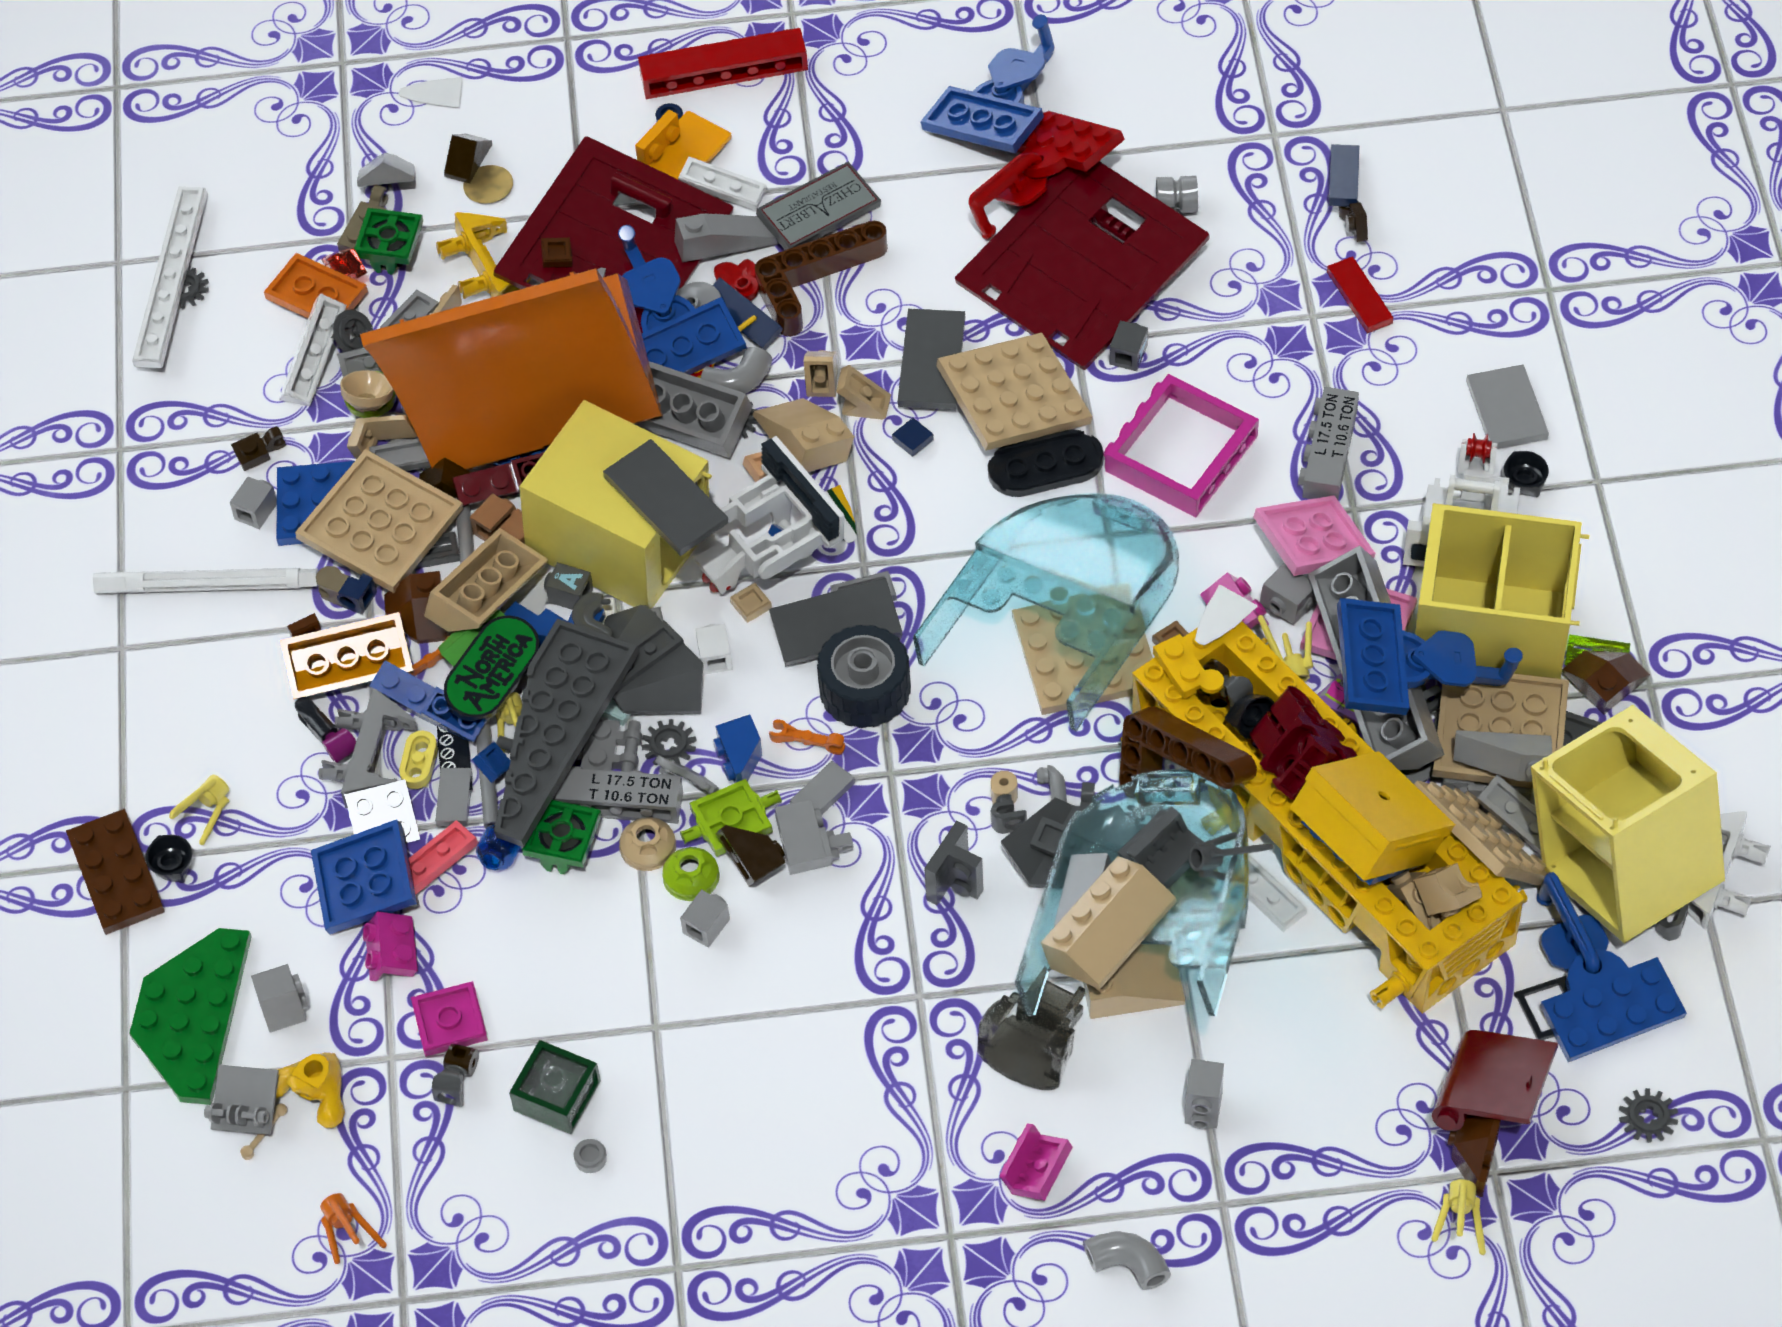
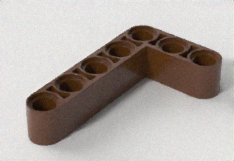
[755,221,888,337]
[1119,706,1257,797]

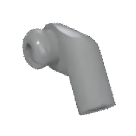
[1037,765,1067,802]

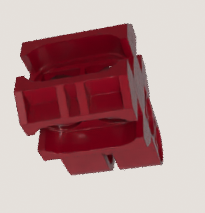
[1250,686,1358,800]

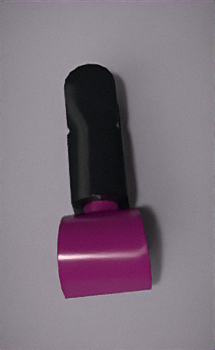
[295,697,356,763]

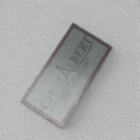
[756,161,881,250]

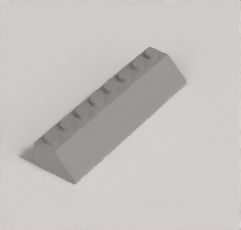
[1308,545,1445,770]

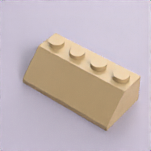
[424,528,548,632]
[1040,856,1177,989]

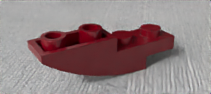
[452,452,544,507]

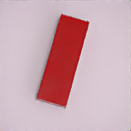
[1327,256,1394,333]

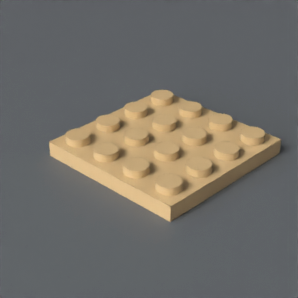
[936,333,1092,451]
[295,449,463,593]
[1012,585,1153,715]
[1432,674,1569,788]
[1414,780,1548,886]

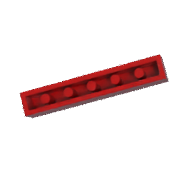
[638,28,808,99]

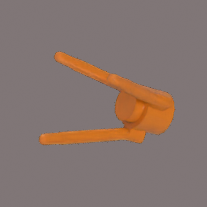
[320,1193,387,1264]

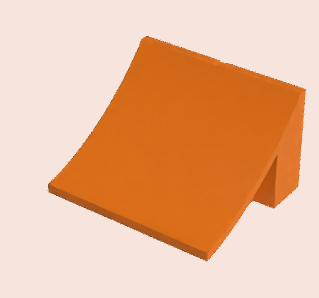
[360,268,663,470]

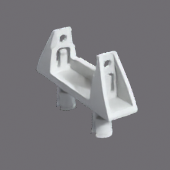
[1687,811,1771,930]

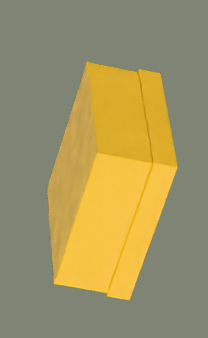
[1290,751,1456,881]

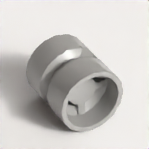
[1156,175,1198,213]

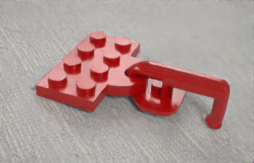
[968,111,1125,239]

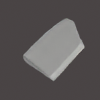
[357,153,415,187]

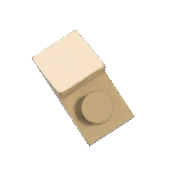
[836,365,891,420]

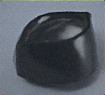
[1503,451,1549,498]
[1225,694,1274,739]
[145,834,192,883]

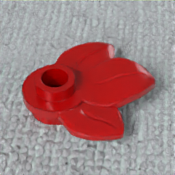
[714,259,759,301]

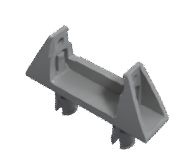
[318,689,417,808]

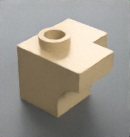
[1414,863,1482,917]

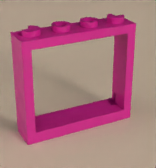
[1103,374,1259,518]

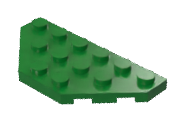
[129,928,252,1105]

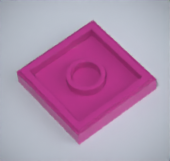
[411,981,488,1057]

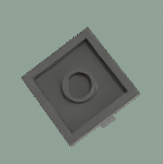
[1118,806,1204,889]
[924,820,984,905]

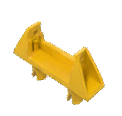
[436,212,532,299]

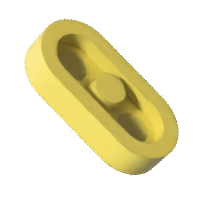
[399,730,438,789]

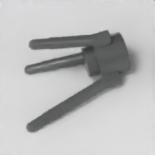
[1189,832,1274,884]

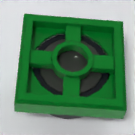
[353,208,424,275]
[522,800,602,874]

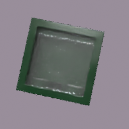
[509,1040,601,1134]

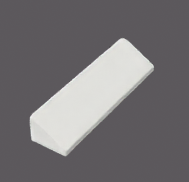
[279,293,347,406]

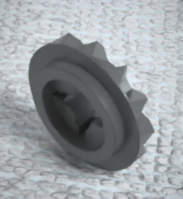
[331,310,373,352]

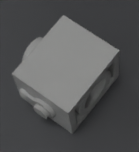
[1260,563,1316,625]

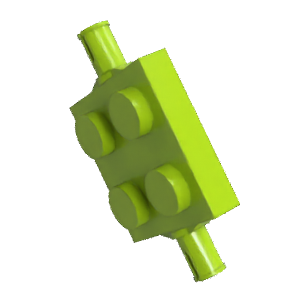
[680,779,782,857]

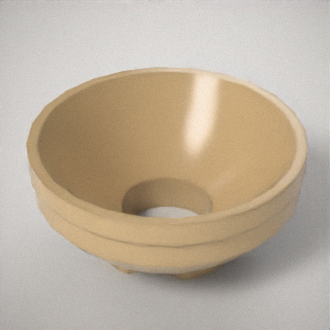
[340,370,394,412]
[619,817,676,871]

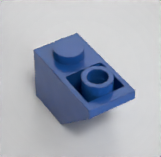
[713,714,762,783]

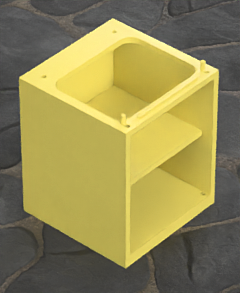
[519,400,713,608]
[1415,503,1590,679]
[1531,705,1725,943]

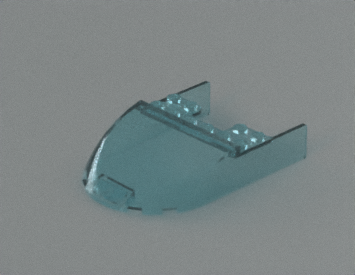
[913,493,1179,731]
[1015,769,1250,1016]

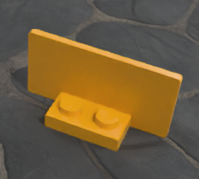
[635,110,732,179]

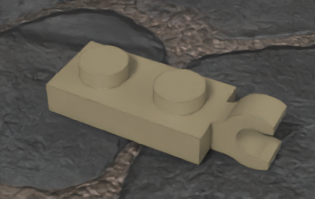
[337,185,389,255]

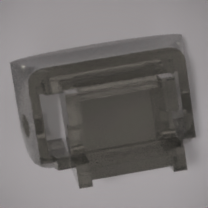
[977,967,1085,1090]

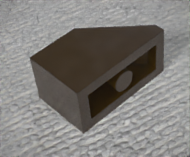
[715,825,786,886]

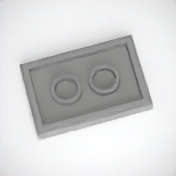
[1466,364,1549,449]

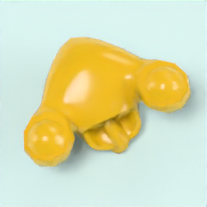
[275,1052,345,1128]

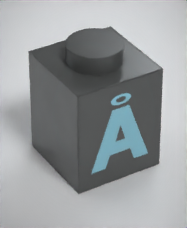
[1109,320,1148,371]
[544,562,593,610]

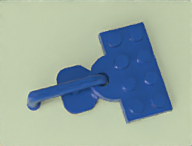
[920,14,1055,153]
[618,225,747,375]
[1337,598,1523,715]
[1536,872,1687,1063]

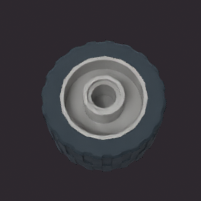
[817,624,911,728]

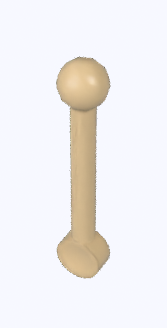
[240,1103,287,1160]

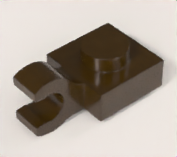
[1339,202,1368,242]
[231,426,286,471]

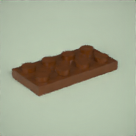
[66,808,165,935]

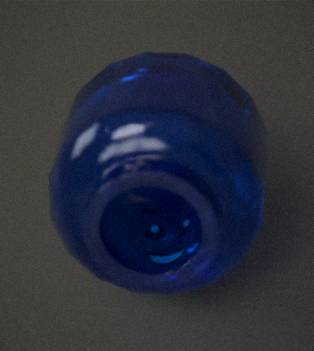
[476,824,521,871]

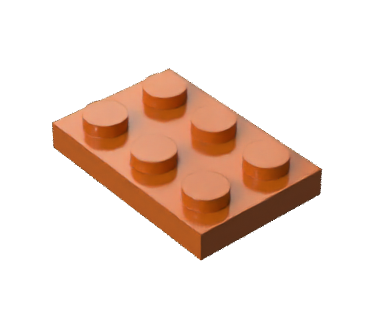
[264,253,368,318]

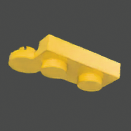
[1153,634,1224,699]

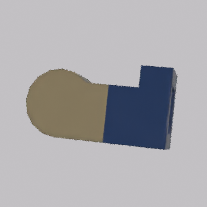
[316,566,377,615]

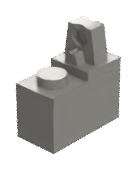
[775,799,854,875]

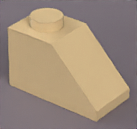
[803,350,838,397]

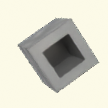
[229,476,277,530]
[680,890,730,948]

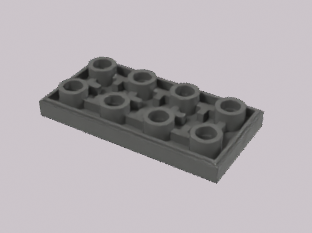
[897,308,966,410]
[603,439,728,556]
[769,578,903,667]

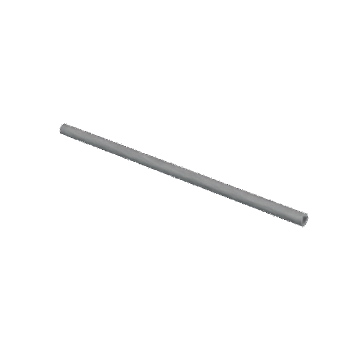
[455,497,498,830]

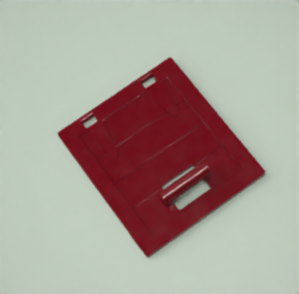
[494,136,734,333]
[955,161,1210,370]

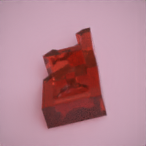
[321,248,367,278]

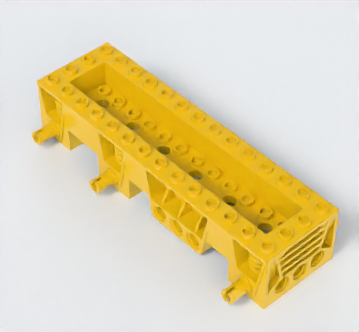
[1121,621,1528,1014]

